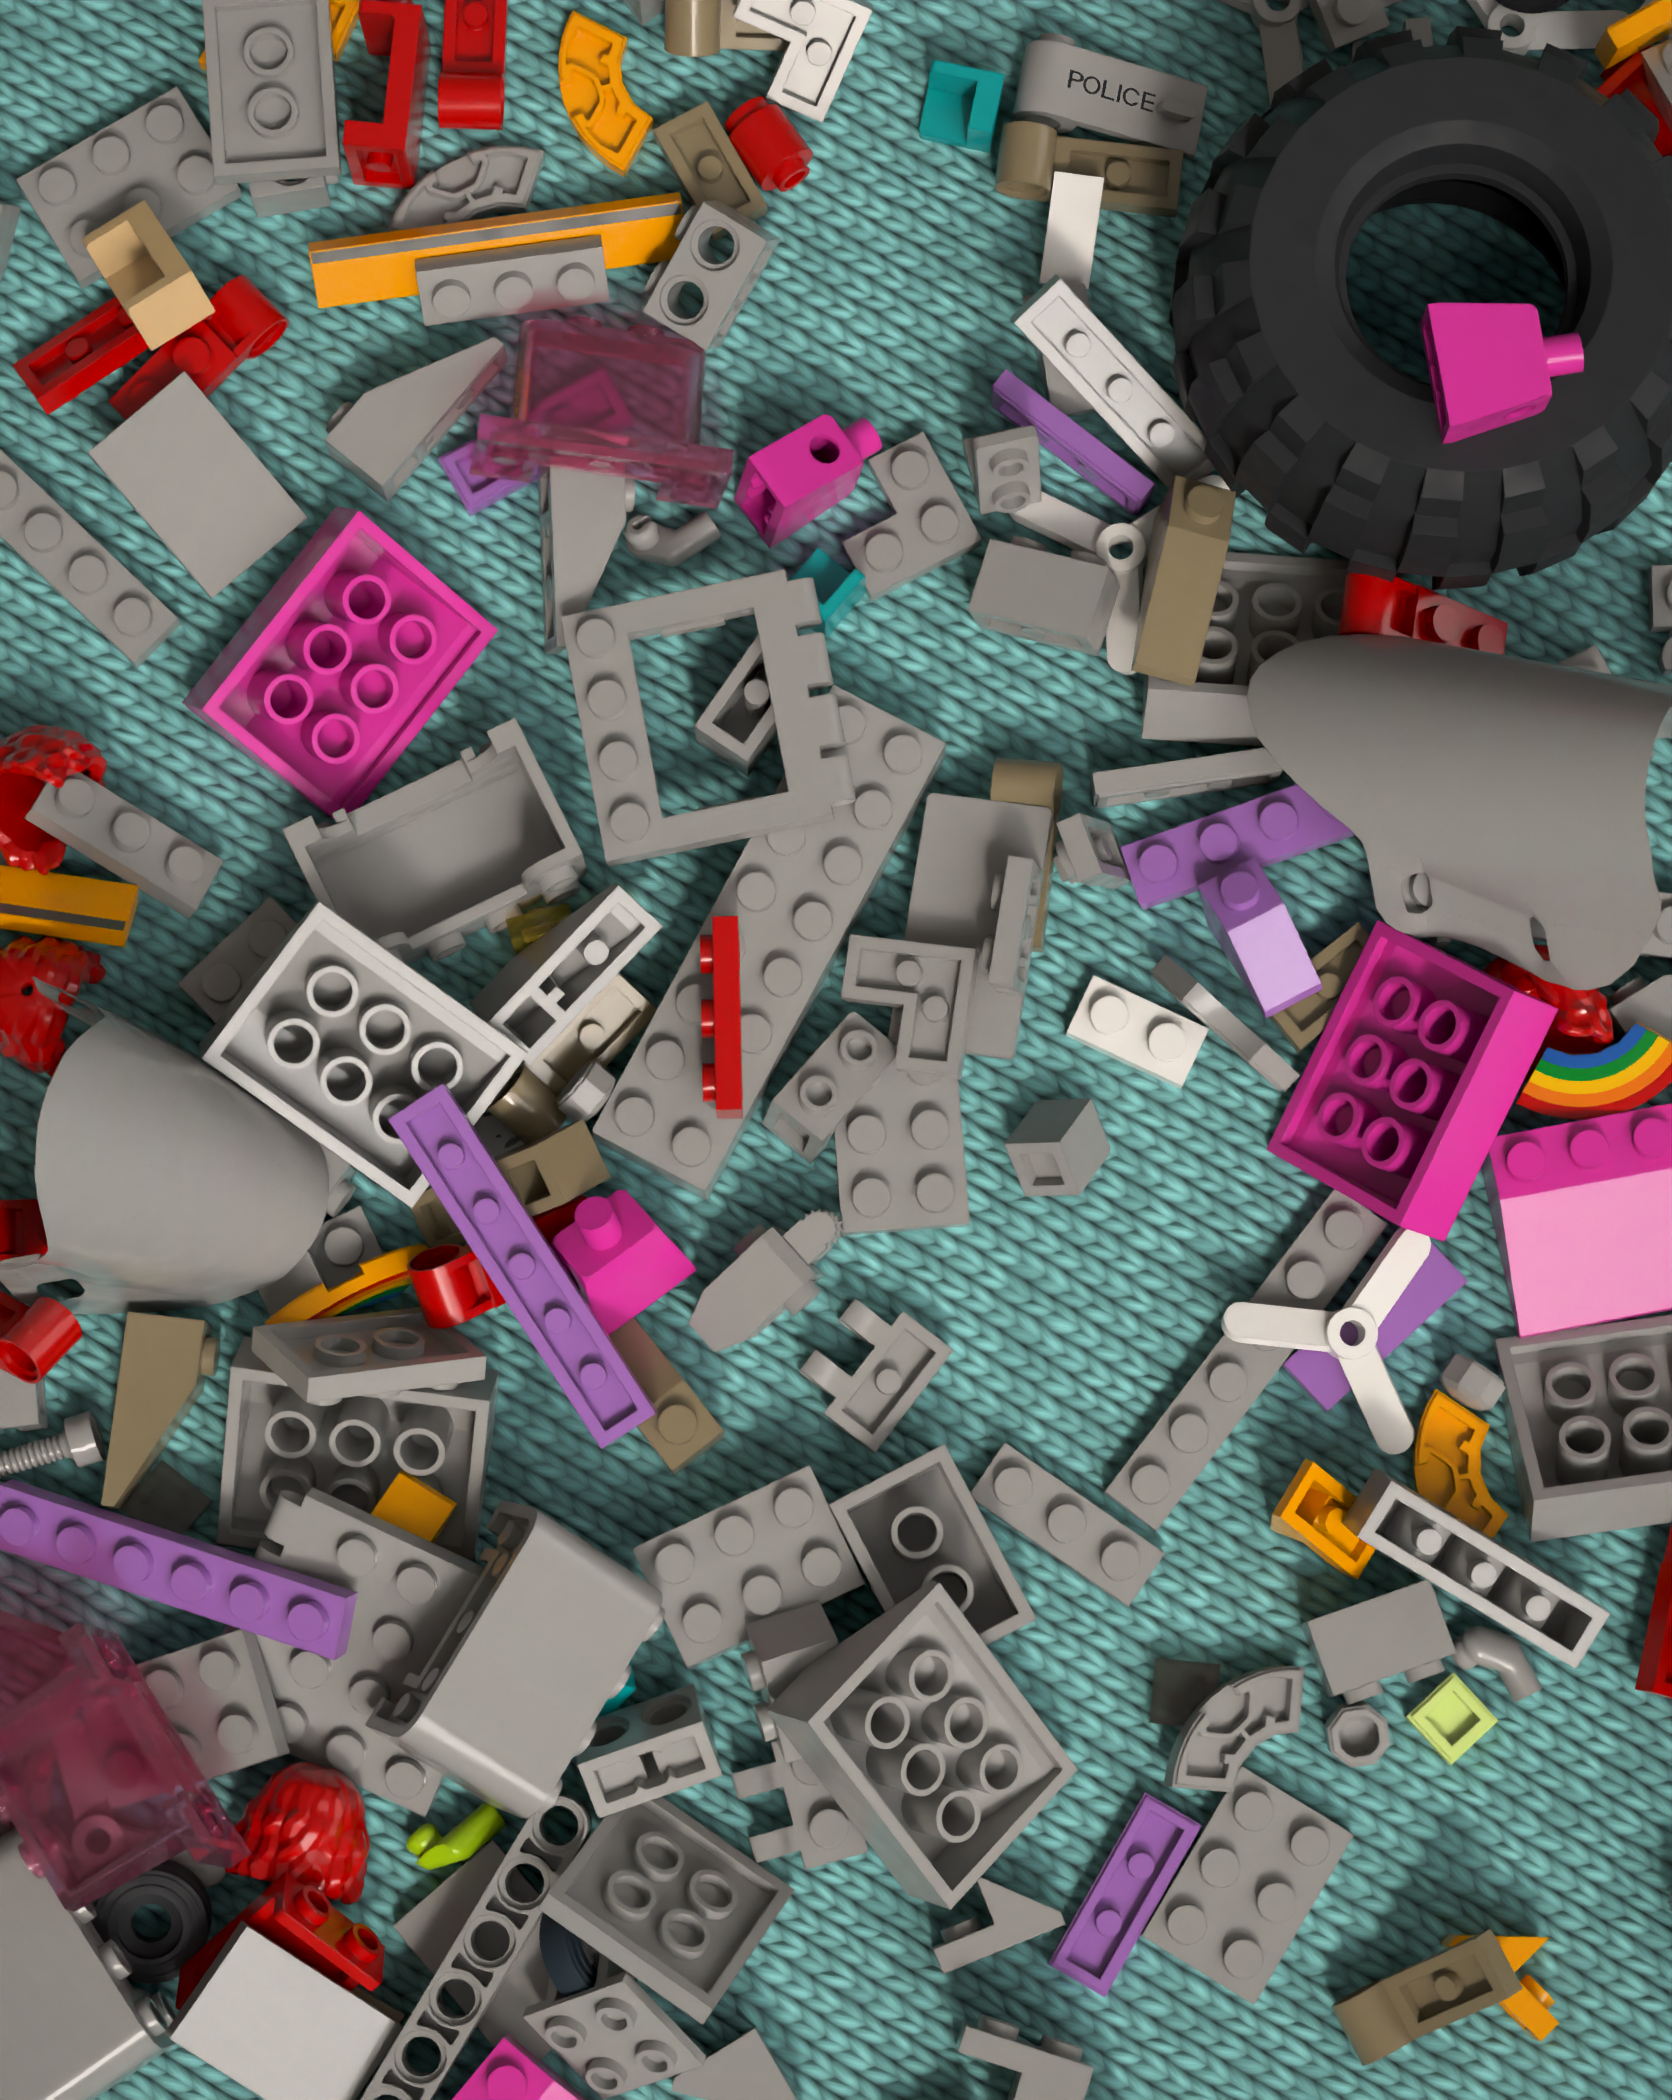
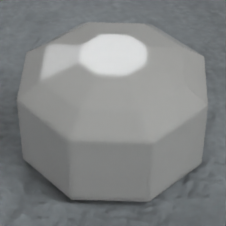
[556,1059,615,1122]
[1439,1353,1506,1411]
[1324,1701,1390,1768]

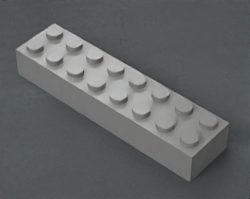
[591,685,946,1200]

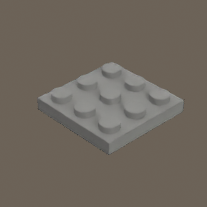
[538,1797,795,2025]

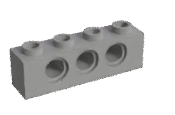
[1341,1467,1611,1669]

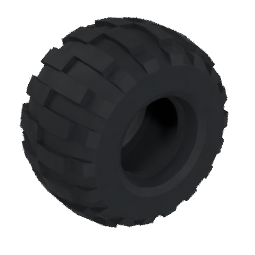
[1169,26,1672,590]

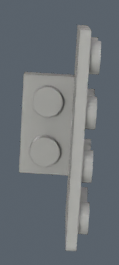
[888,793,1053,1060]

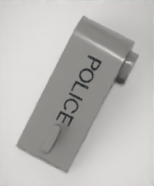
[1012,33,1208,159]

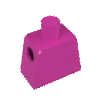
[1420,303,1584,444]
[734,414,882,549]
[550,1189,697,1335]

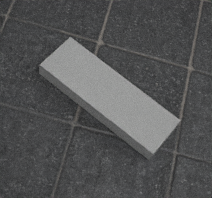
[1089,748,1283,809]

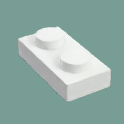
[1066,975,1209,1089]

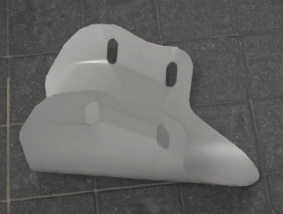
[1247,634,1672,990]
[0,977,329,1314]

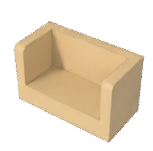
[82,200,216,351]

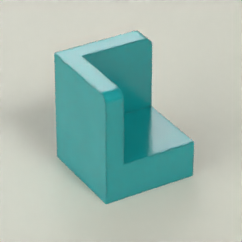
[919,60,1005,153]
[788,548,866,640]

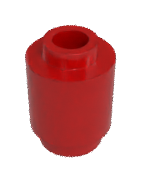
[725,96,813,192]

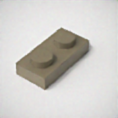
[653,101,768,242]
[1269,922,1370,1053]

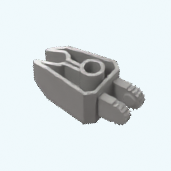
[688,1209,844,1352]

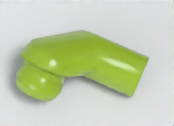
[406,1802,505,1870]

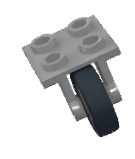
[523,1913,706,2100]

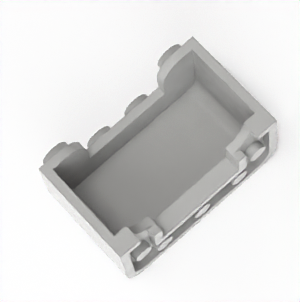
[282,718,587,965]
[365,1500,665,1818]
[0,1821,177,2100]

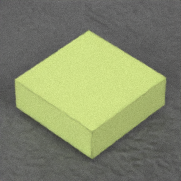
[1404,1672,1498,1765]

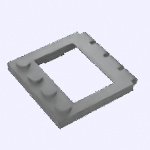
[561,569,856,867]

